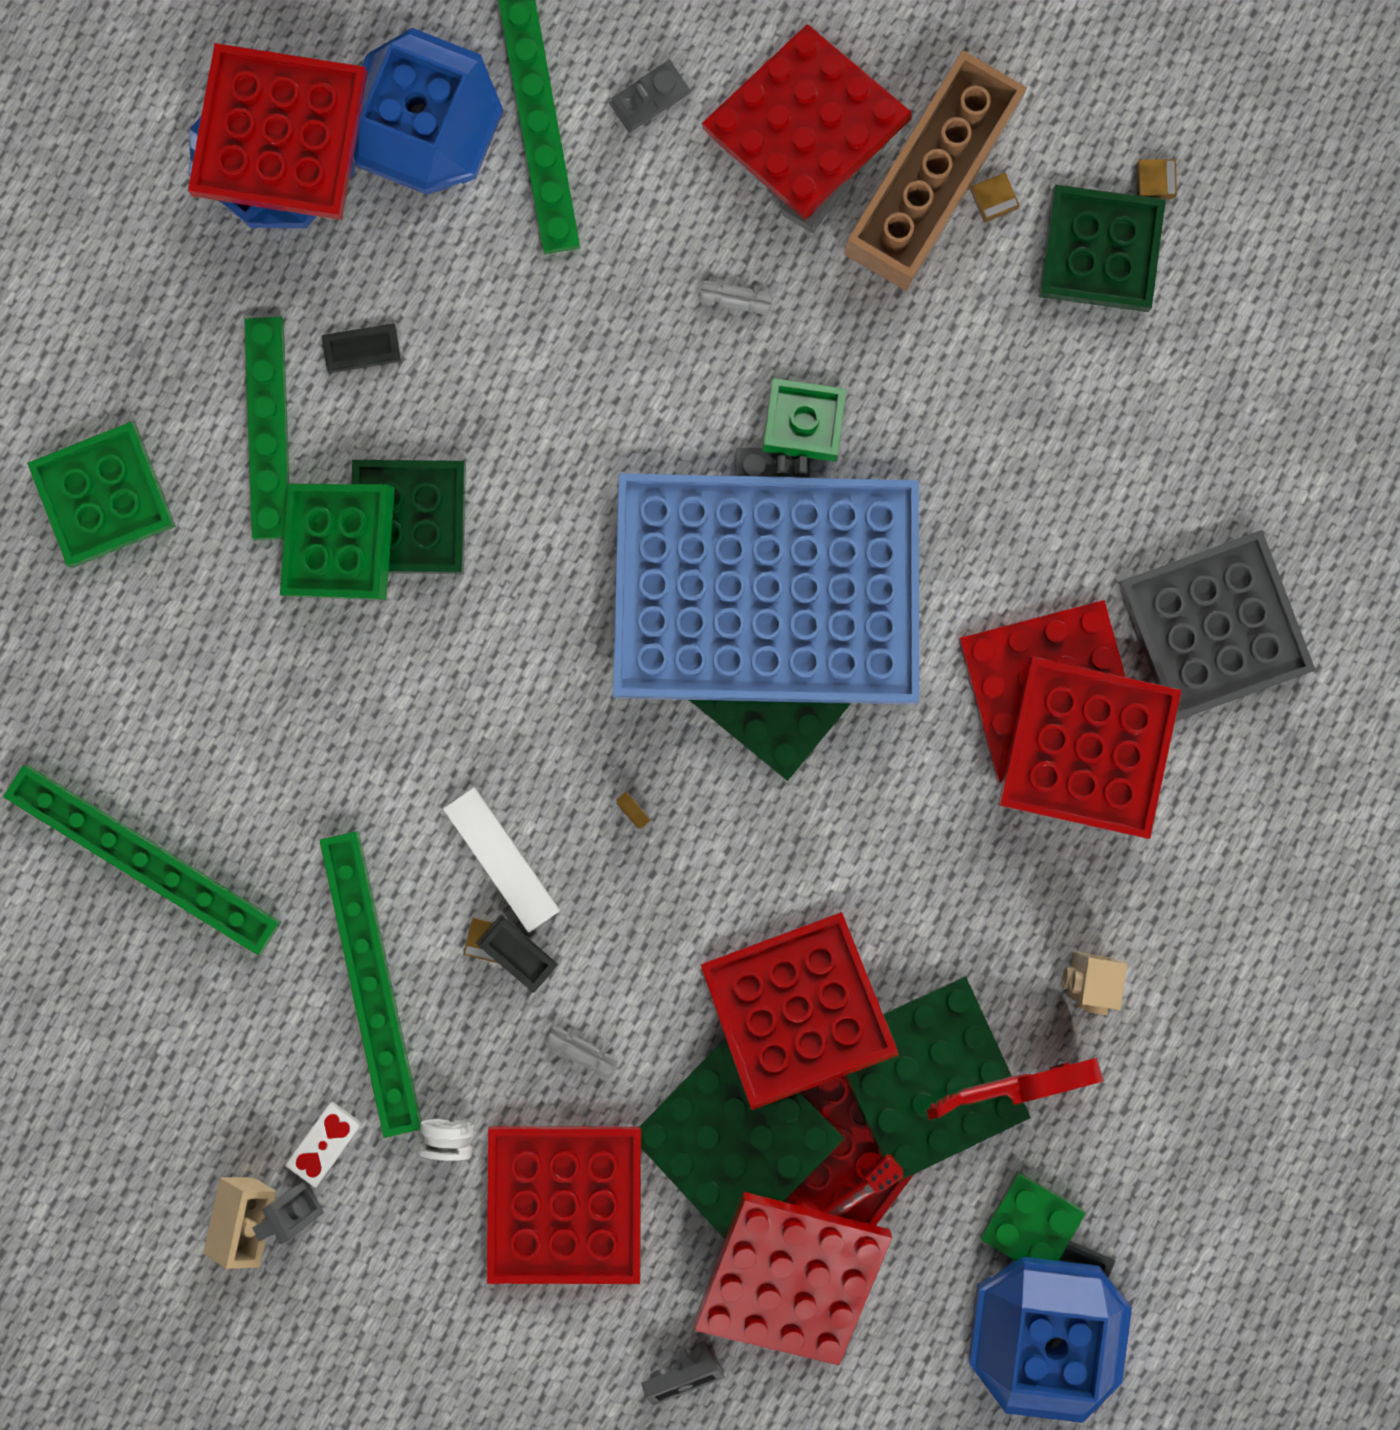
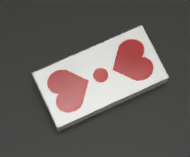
[285,1101,363,1188]

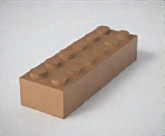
[844,50,1027,291]

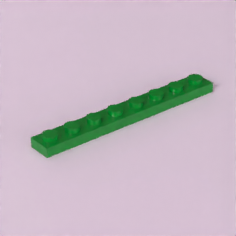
[498,0,581,255]
[3,765,282,955]
[319,831,422,1138]

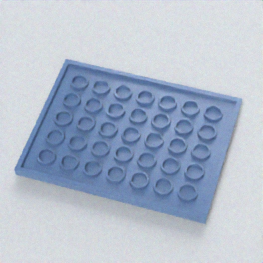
[613,473,919,705]

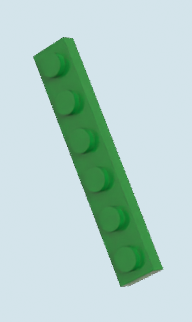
[244,317,290,541]

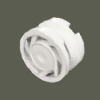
[418,1119,474,1161]

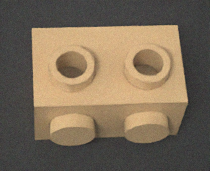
[1062,951,1128,1015]
[203,1177,276,1269]

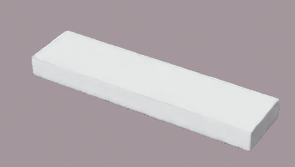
[443,787,561,932]

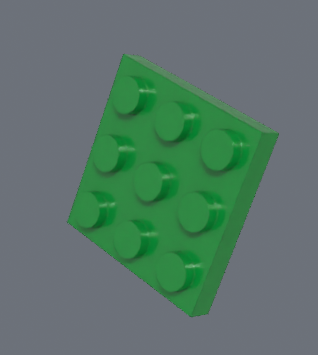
[27,421,176,568]
[280,483,395,601]

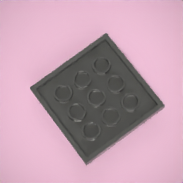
[1118,530,1316,721]

